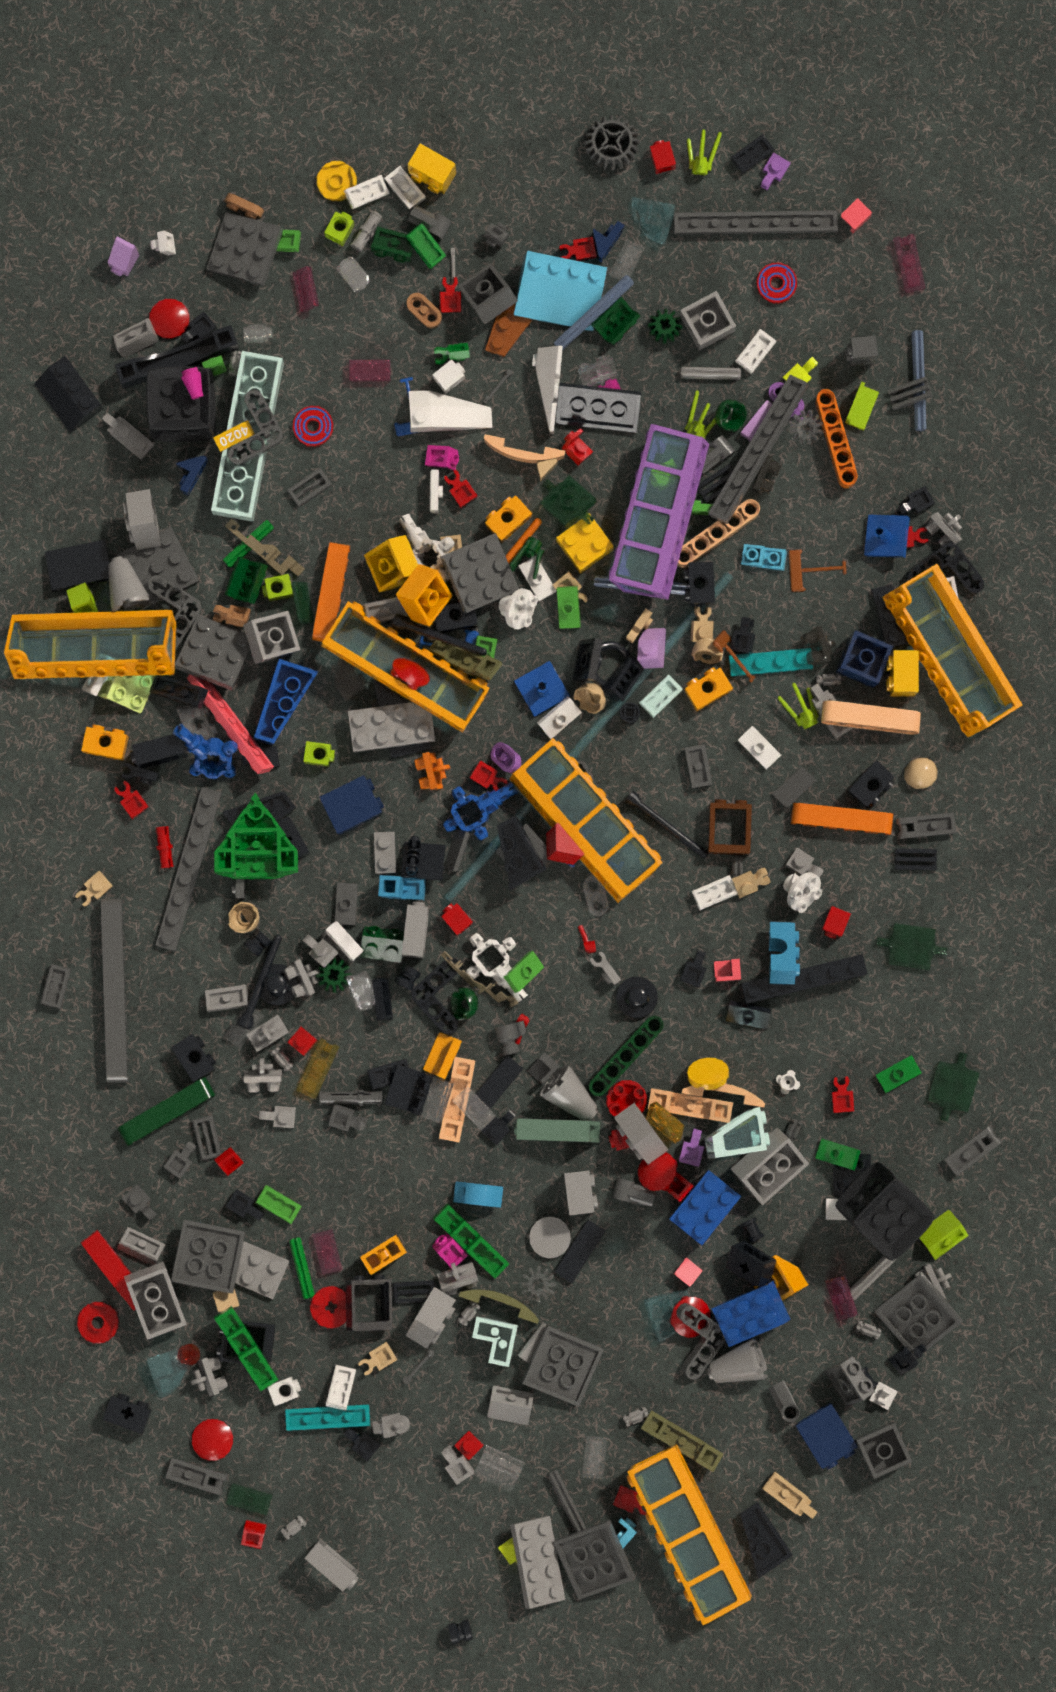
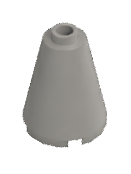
[108,556,151,612]
[540,1065,597,1121]
[707,1338,768,1383]

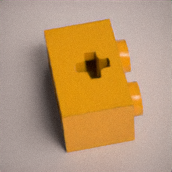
[360,1235,407,1275]

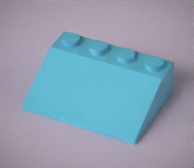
[513,251,607,331]

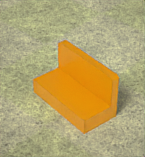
[423,1032,462,1080]

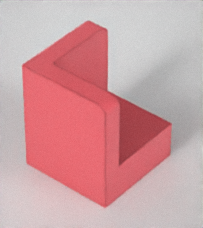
[841,198,872,234]
[714,959,741,982]

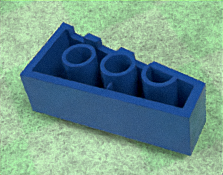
[253,659,319,746]

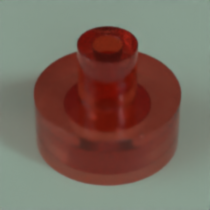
[178,1344,200,1365]

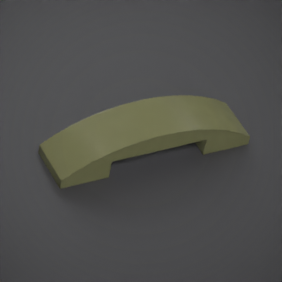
[429,640,502,680]
[459,1289,539,1324]
[641,1410,724,1472]

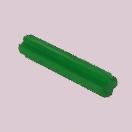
[223,520,274,568]
[289,1237,315,1299]

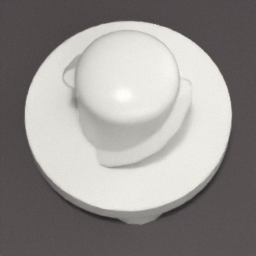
[499,588,538,629]
[783,872,822,913]

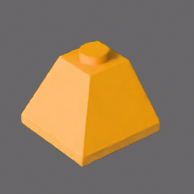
[753,1255,808,1301]

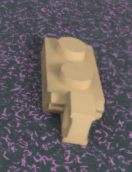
[762,1472,817,1519]

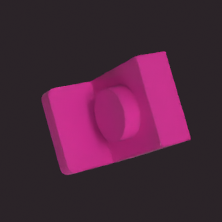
[425,445,459,470]
[432,1233,468,1269]

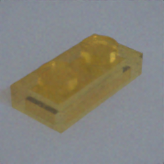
[646,1101,685,1143]

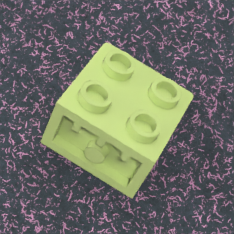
[97,658,155,713]

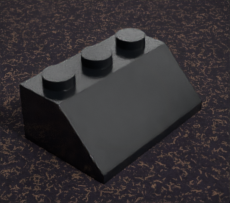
[34,356,103,432]

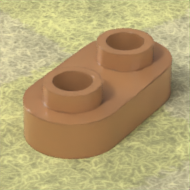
[224,193,264,220]
[407,293,442,329]

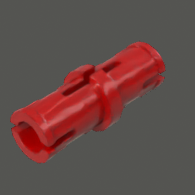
[155,826,174,869]

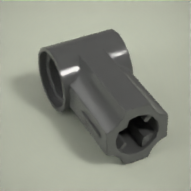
[408,205,452,241]
[702,435,736,475]
[612,1178,656,1207]
[768,1380,800,1422]

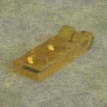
[296,1038,340,1099]

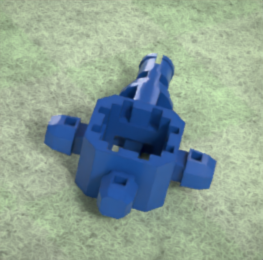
[173,724,238,779]
[443,782,518,841]

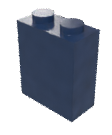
[319,775,384,836]
[795,1403,858,1470]

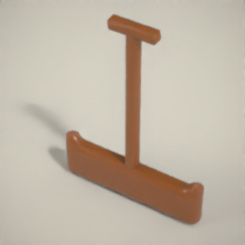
[788,549,847,592]
[713,630,755,682]

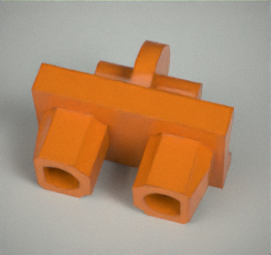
[414,752,450,790]

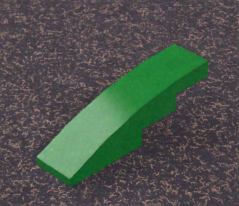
[433,1203,509,1279]
[214,1306,279,1391]

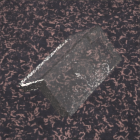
[474,1445,525,1492]

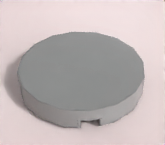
[529,1217,571,1258]

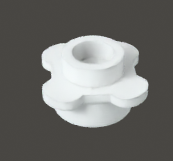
[776,1070,800,1094]

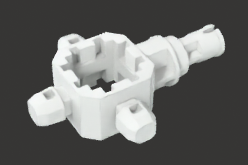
[399,514,455,583]
[466,933,528,1003]

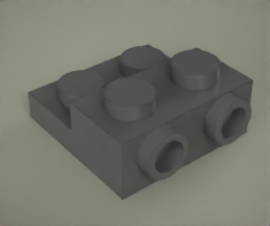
[824,1356,875,1406]

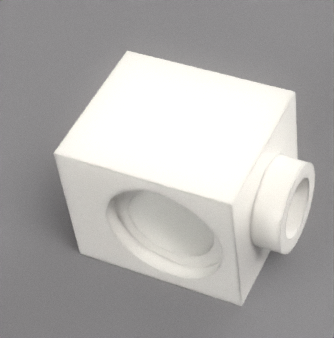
[432,360,465,394]
[268,1376,301,1406]

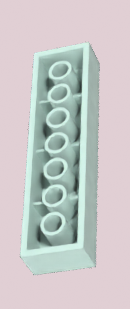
[211,351,284,522]

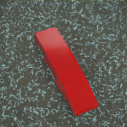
[81,1230,136,1311]

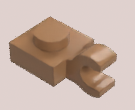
[213,605,251,627]

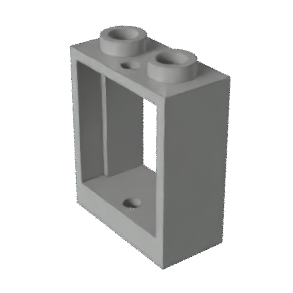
[402,902,429,959]
[304,1538,359,1591]

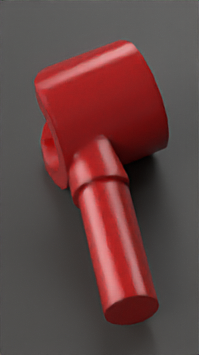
[578,925,596,953]
[515,1014,529,1044]

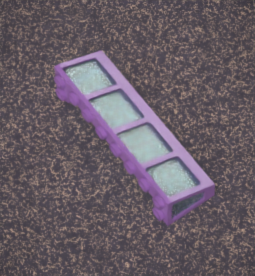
[609,424,709,600]

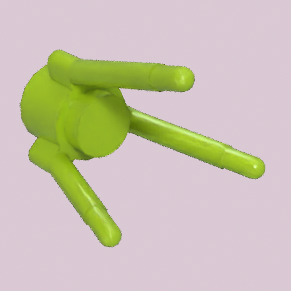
[687,129,722,175]
[685,391,716,439]
[778,683,819,730]

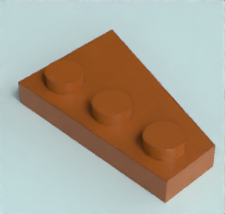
[485,296,533,357]

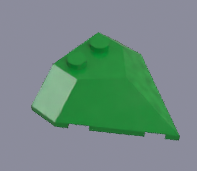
[214,793,298,879]

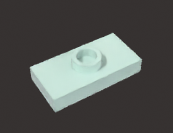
[639,675,683,718]

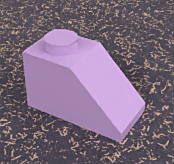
[108,236,139,276]
[637,628,666,669]

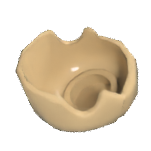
[691,638,723,664]
[573,683,606,714]
[904,758,938,789]
[228,902,260,934]

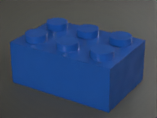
[669,1170,741,1245]
[712,1281,790,1347]

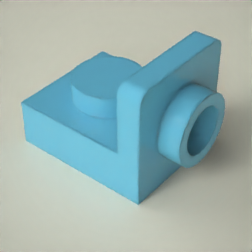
[617,1517,637,1548]

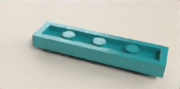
[729,648,813,677]
[285,1404,370,1431]

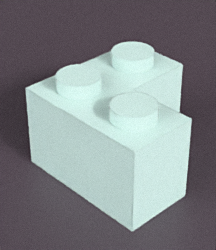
[472,1316,518,1367]

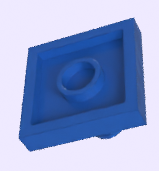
[864,515,910,558]
[514,661,570,717]

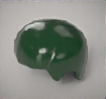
[715,399,747,432]
[451,988,479,1020]

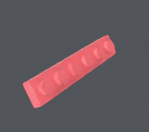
[187,675,274,774]

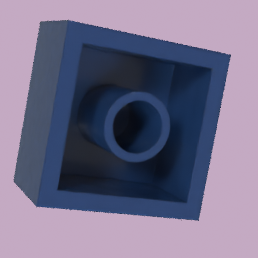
[836,630,893,688]

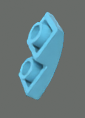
[741,544,787,571]

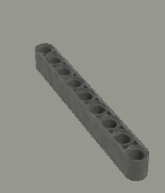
[101,898,129,1083]

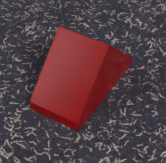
[546,823,585,865]
[666,1172,693,1202]

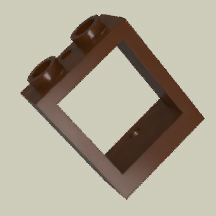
[708,799,752,855]

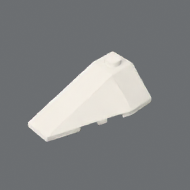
[532,346,563,435]
[408,390,492,432]

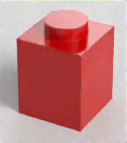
[649,140,676,174]
[441,903,473,937]
[821,906,851,940]
[288,1027,318,1056]

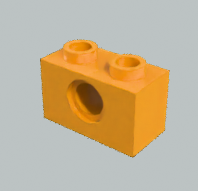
[485,495,532,543]
[684,667,733,711]
[81,725,129,761]

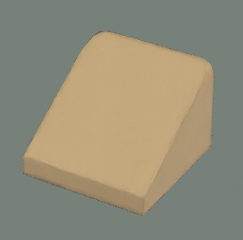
[537,458,558,481]
[213,1289,239,1312]

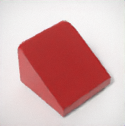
[241,1520,267,1549]

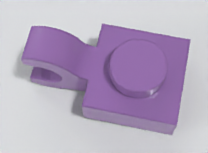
[760,153,791,190]
[679,1128,704,1167]

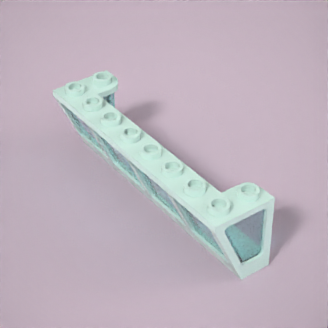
[704,1107,770,1159]

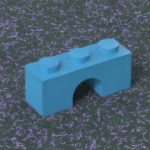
[769,922,800,984]

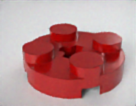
[310,1286,346,1328]

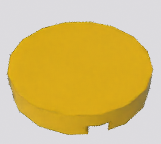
[317,161,357,201]
[687,1058,729,1090]

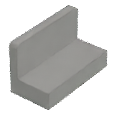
[487,1386,534,1425]

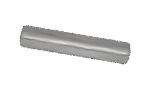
[680,367,741,380]
[846,1256,896,1301]

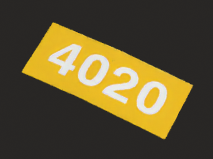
[213,420,255,452]

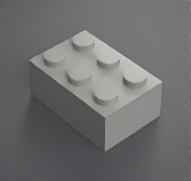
[731,1128,809,1206]
[124,1262,187,1340]

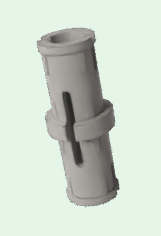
[351,211,383,252]

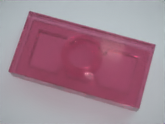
[293,266,319,312]
[349,360,391,381]
[312,1229,343,1275]
[825,1275,858,1321]

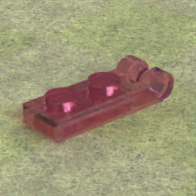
[893,233,926,293]

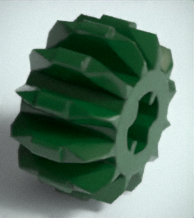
[648,308,683,344]
[317,958,352,993]

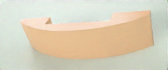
[484,434,565,464]
[439,1057,475,1142]
[681,1084,765,1108]
[648,1088,733,1123]

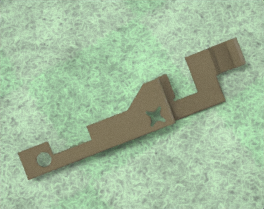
[225,518,305,576]
[440,951,518,1008]

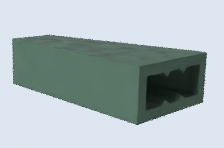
[514,1119,600,1143]

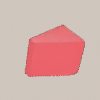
[673,1257,702,1287]

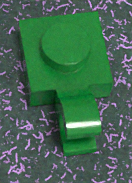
[434,343,470,364]

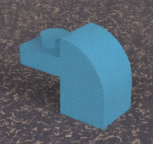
[378,875,426,900]
[453,1181,503,1208]

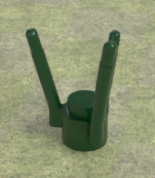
[509,537,544,580]

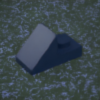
[592,221,625,263]
[176,455,208,496]

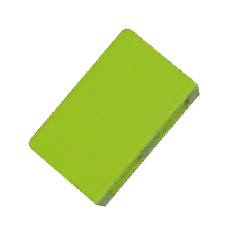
[845,382,879,431]
[919,1210,969,1260]

